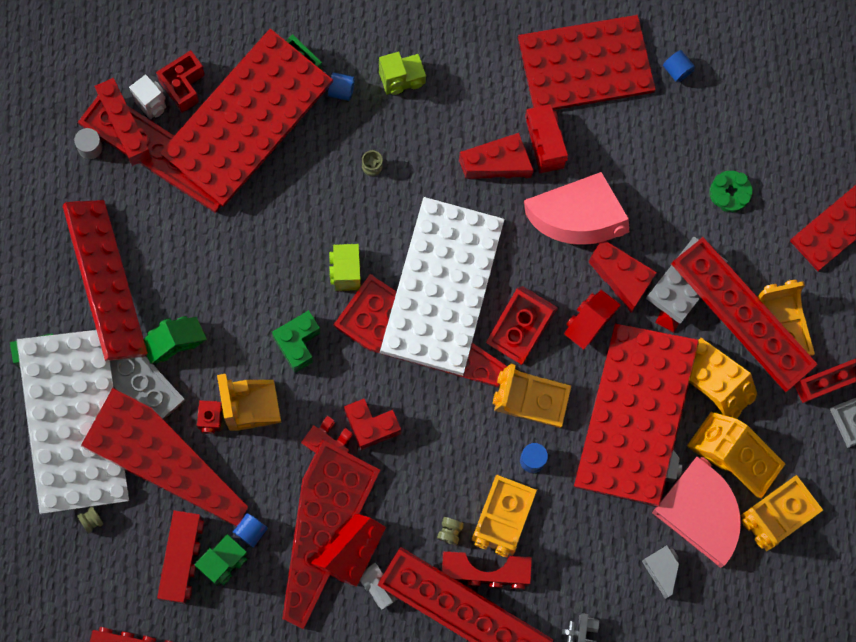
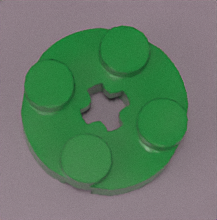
[710,171,752,212]

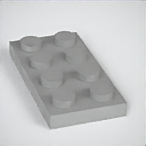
[646,237,728,324]
[110,356,185,420]

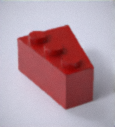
[525,104,568,173]
[459,133,533,179]
[589,241,657,313]
[311,513,386,587]

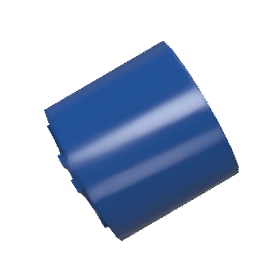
[663,50,695,82]
[328,72,355,101]
[520,443,548,473]
[233,514,268,548]

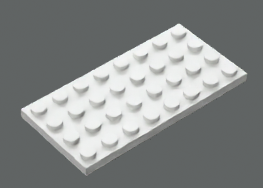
[380,197,504,376]
[17,330,129,514]

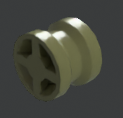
[77,506,104,534]

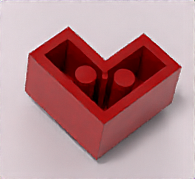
[156,50,205,113]
[564,289,621,350]
[344,399,401,450]

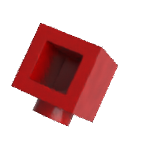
[197,400,222,434]

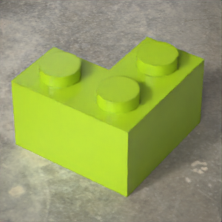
[379,52,426,95]
[329,244,360,291]

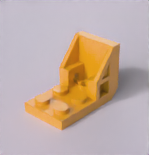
[217,374,281,431]
[687,412,785,498]

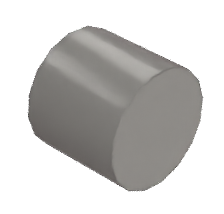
[74,128,103,159]

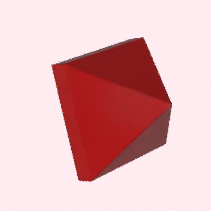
[655,310,679,333]

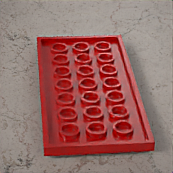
[160,29,333,207]
[574,324,699,507]

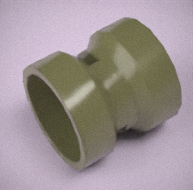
[362,150,383,176]
[437,517,464,545]

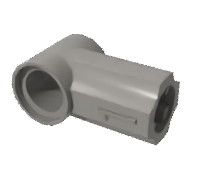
[360,563,397,610]

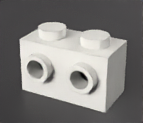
[129,74,166,119]

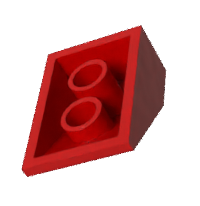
[486,286,558,365]

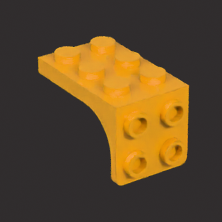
[758,280,815,356]
[689,338,757,419]
[492,364,571,428]
[471,475,537,558]
[740,475,823,551]

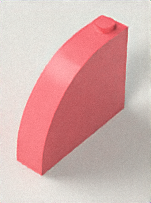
[524,172,629,244]
[652,457,740,568]

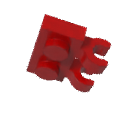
[301,416,353,453]

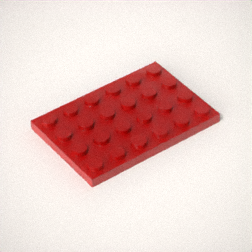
[518,15,655,110]

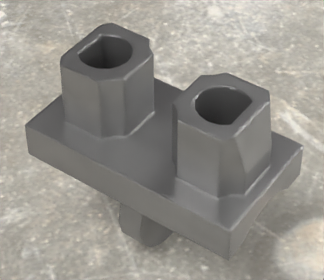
[562,613,599,642]

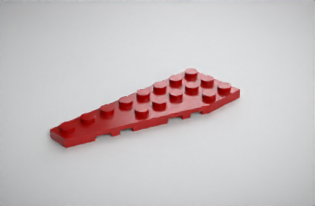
[333,274,508,387]
[81,388,248,527]
[282,440,380,629]

